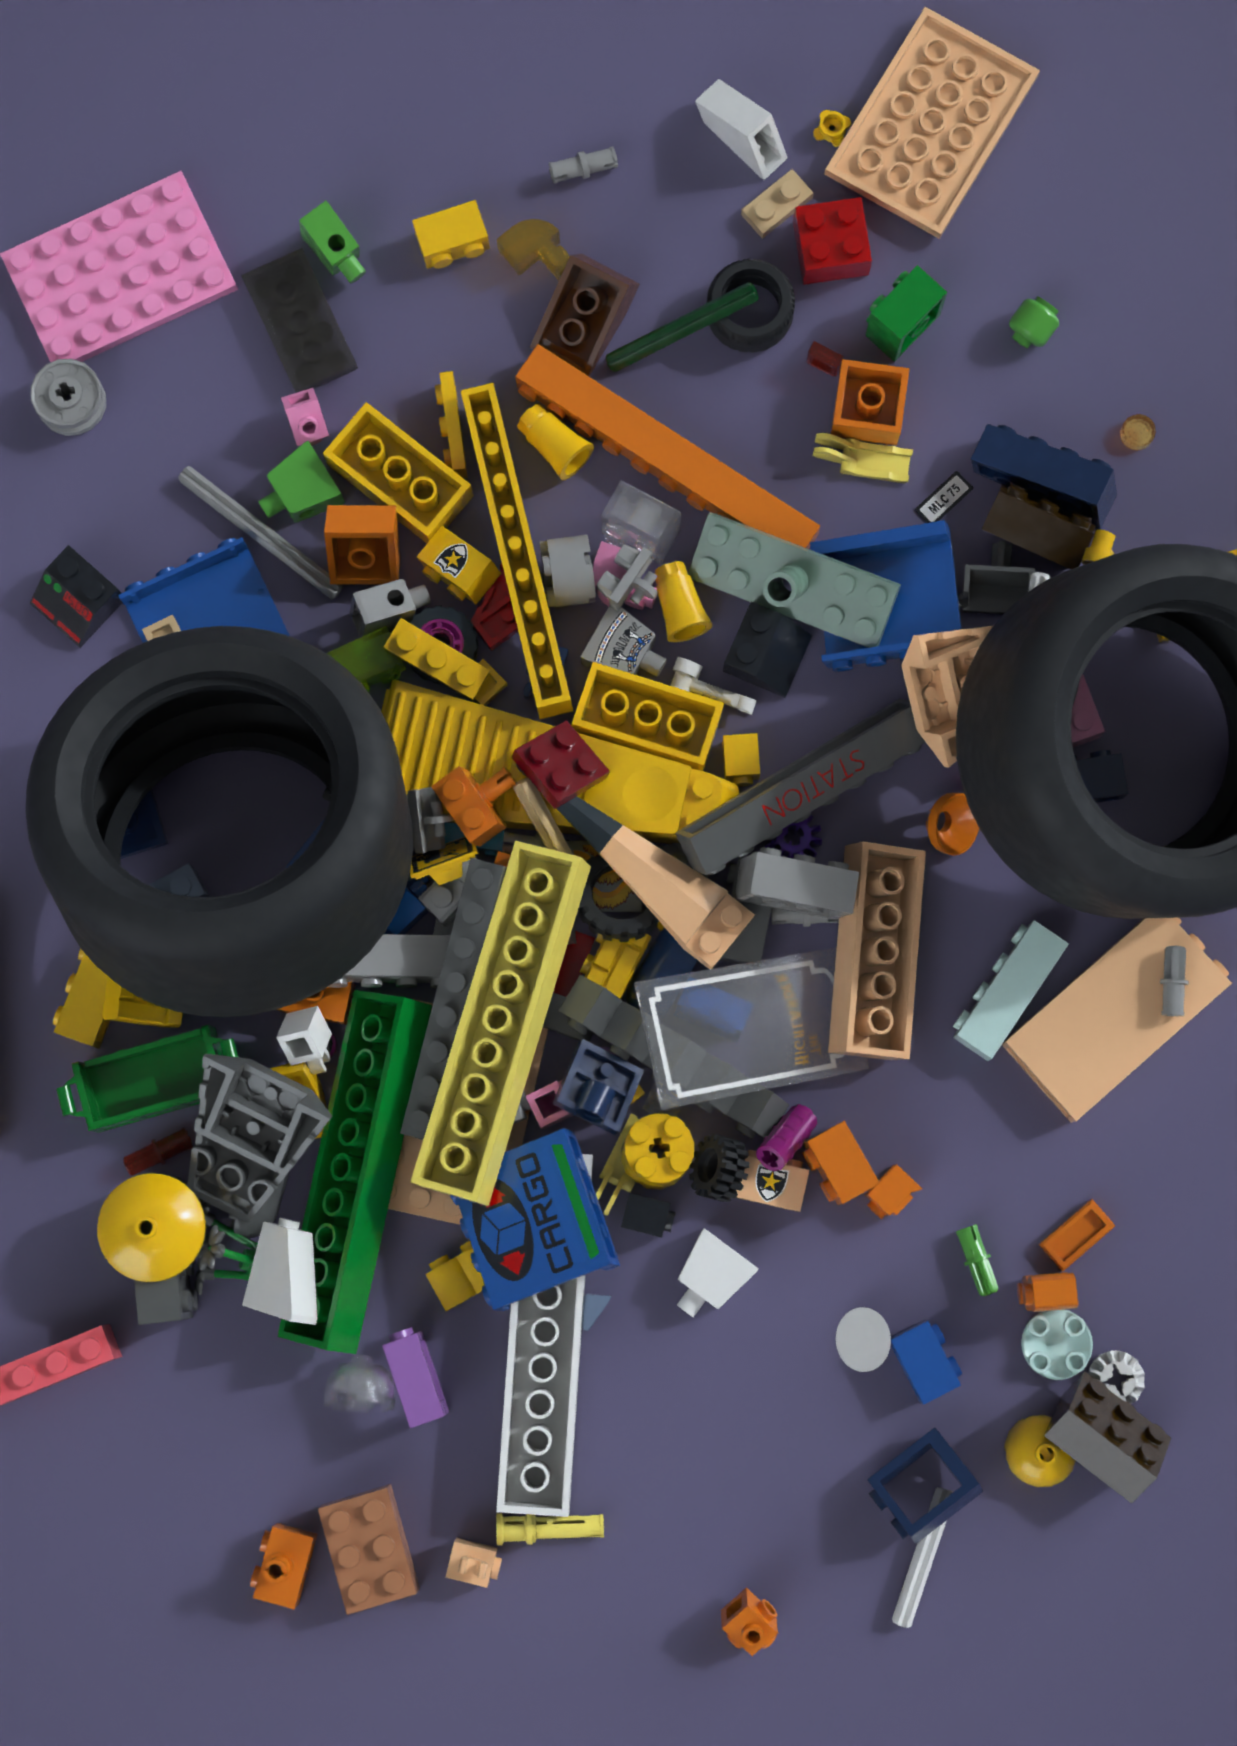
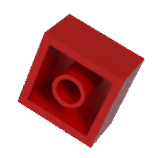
[793,197,872,285]

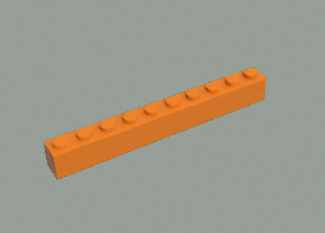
[515,344,821,549]

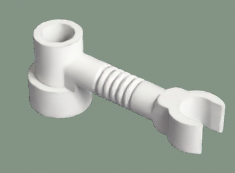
[670,657,757,715]

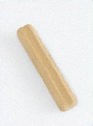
[513,777,573,855]

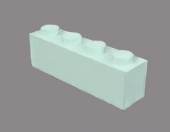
[953,920,1069,1061]

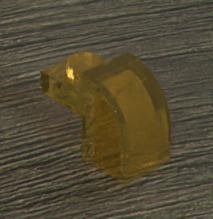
[497,219,570,281]

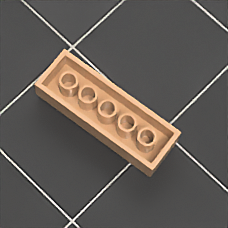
[828,841,926,1060]

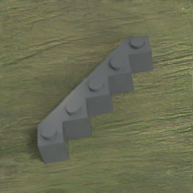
[558,975,789,1139]

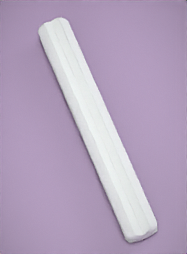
[892,1487,953,1628]

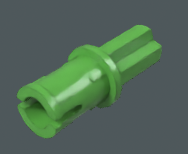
[955,1224,998,1296]

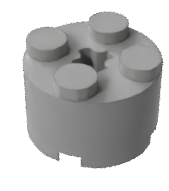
[539,534,596,608]

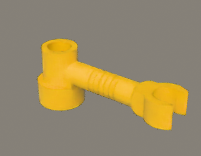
[1081,529,1116,565]

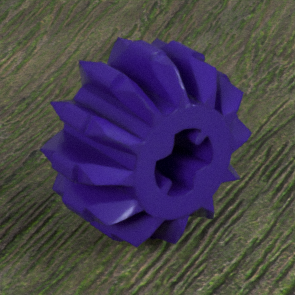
[765,815,822,858]

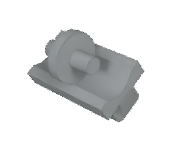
[597,544,658,611]
[407,787,454,853]

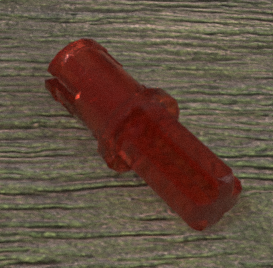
[123,1127,194,1175]

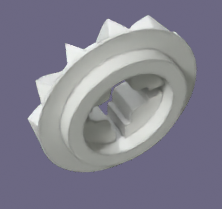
[1088,1350,1145,1404]

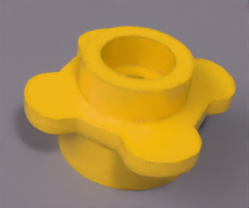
[813,110,851,147]

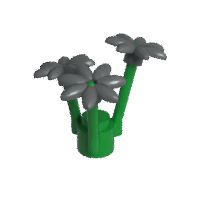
[195,1202,258,1295]

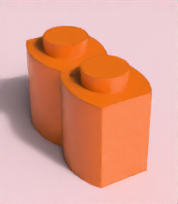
[1017,1272,1078,1312]

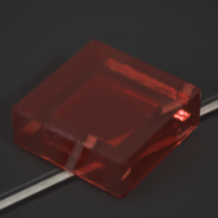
[806,341,844,377]

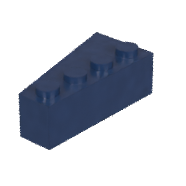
[971,424,1117,530]

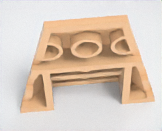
[901,626,993,768]

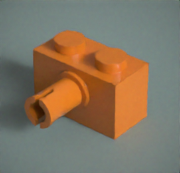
[431,766,517,847]
[250,1523,318,1609]

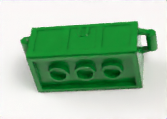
[56,1024,238,1133]

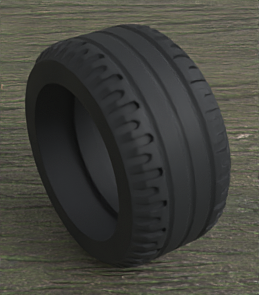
[706,259,795,353]

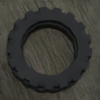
[578,854,659,942]

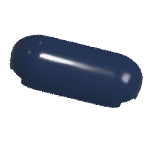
[626,927,698,1019]

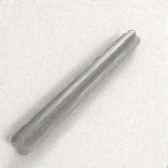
[178,466,343,599]

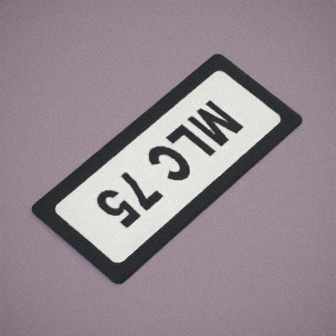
[915,471,973,523]

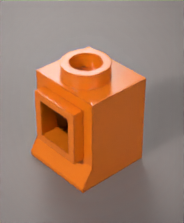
[865,1164,922,1220]

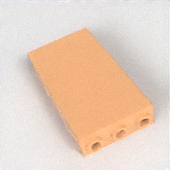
[1002,918,1232,1123]

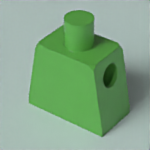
[299,200,366,284]
[258,441,345,523]

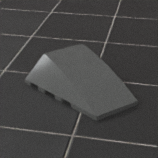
[187,1054,333,1223]

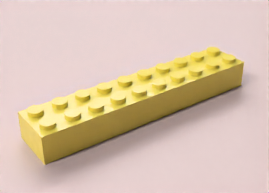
[410,841,591,1206]

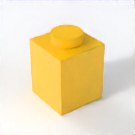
[722,733,760,787]

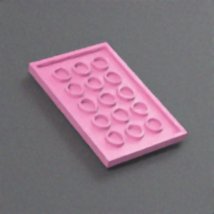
[0,171,238,362]

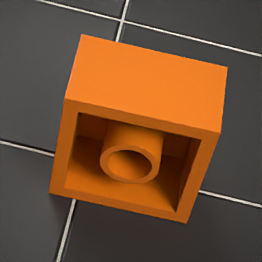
[831,359,910,446]
[324,505,401,585]
[802,1120,880,1205]

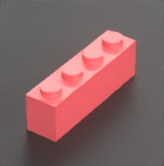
[0,1324,122,1406]

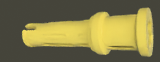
[496,1513,604,1546]

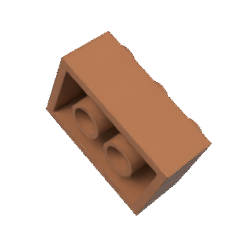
[318,1484,420,1615]

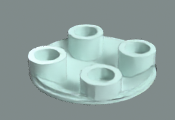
[1021,1309,1093,1380]

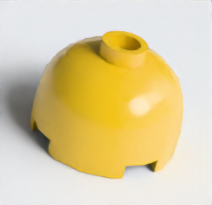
[1004,1415,1076,1487]

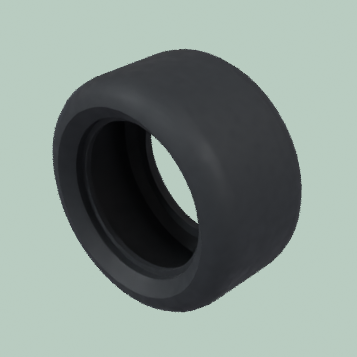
[956,544,1237,919]
[26,626,413,1017]

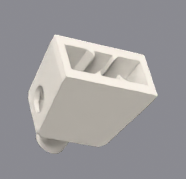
[677,1228,758,1318]

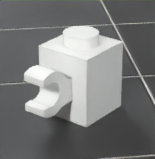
[276,1006,332,1075]

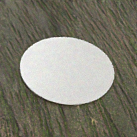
[836,1307,891,1372]

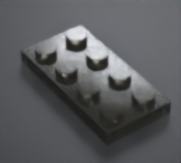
[241,248,358,393]

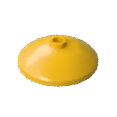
[97,1173,206,1282]

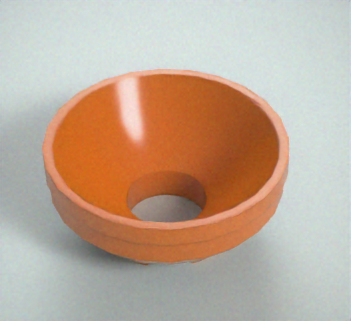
[926,793,979,856]

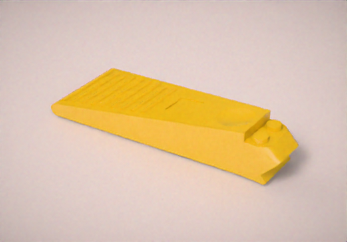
[381,679,739,844]

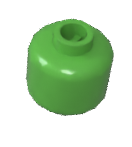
[1009,296,1059,349]

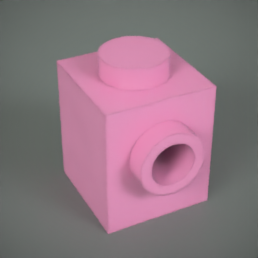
[281,388,329,446]

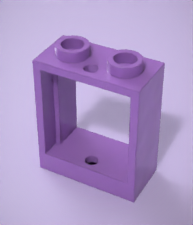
[382,1327,450,1428]

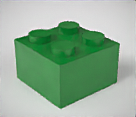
[865,265,947,362]

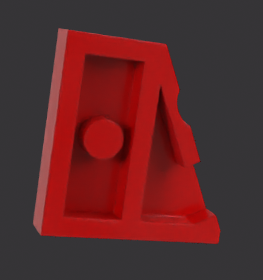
[471,563,518,651]

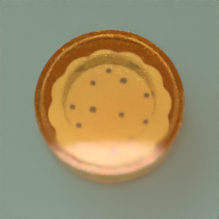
[1120,414,1156,450]

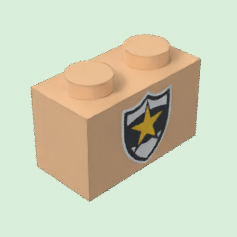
[736,1150,809,1212]

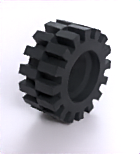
[689,1134,749,1202]

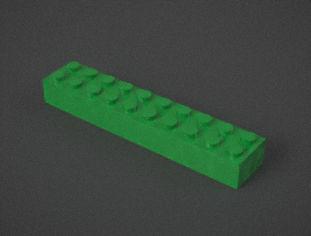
[277,990,432,1354]

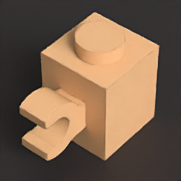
[446,1537,502,1588]

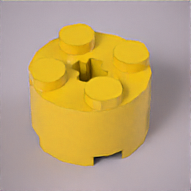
[621,1113,694,1190]

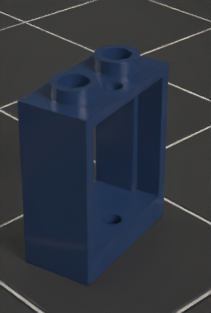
[867,1427,983,1544]

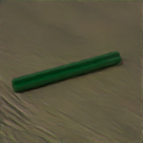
[605,283,759,372]

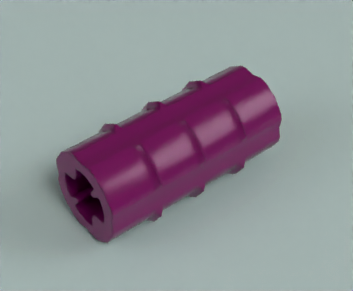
[756,1104,817,1171]

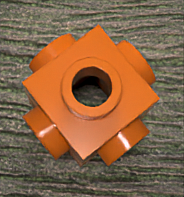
[721,1587,778,1656]

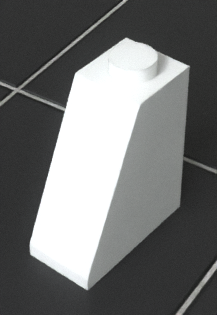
[695,79,788,180]
[242,1218,317,1325]

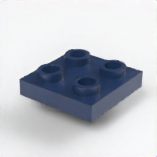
[552,1039,644,1135]

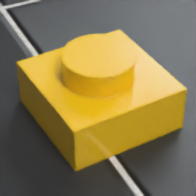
[474,659,508,706]

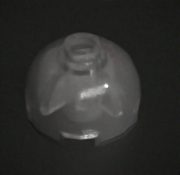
[323,1355,396,1413]

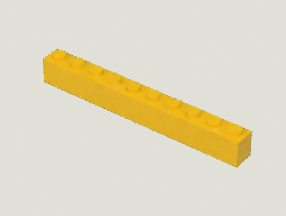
[460,383,573,719]

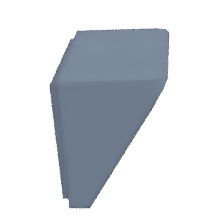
[582,1294,612,1331]

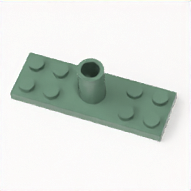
[688,512,901,648]

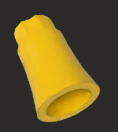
[517,404,594,480]
[654,561,713,642]

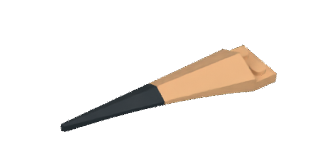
[516,764,755,970]

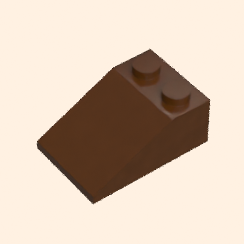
[530,254,640,377]

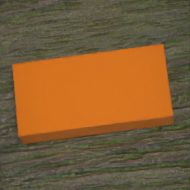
[1038,1199,1115,1272]

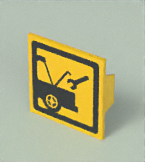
[410,837,478,886]

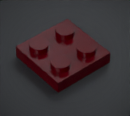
[511,720,610,809]

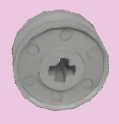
[31,359,106,436]

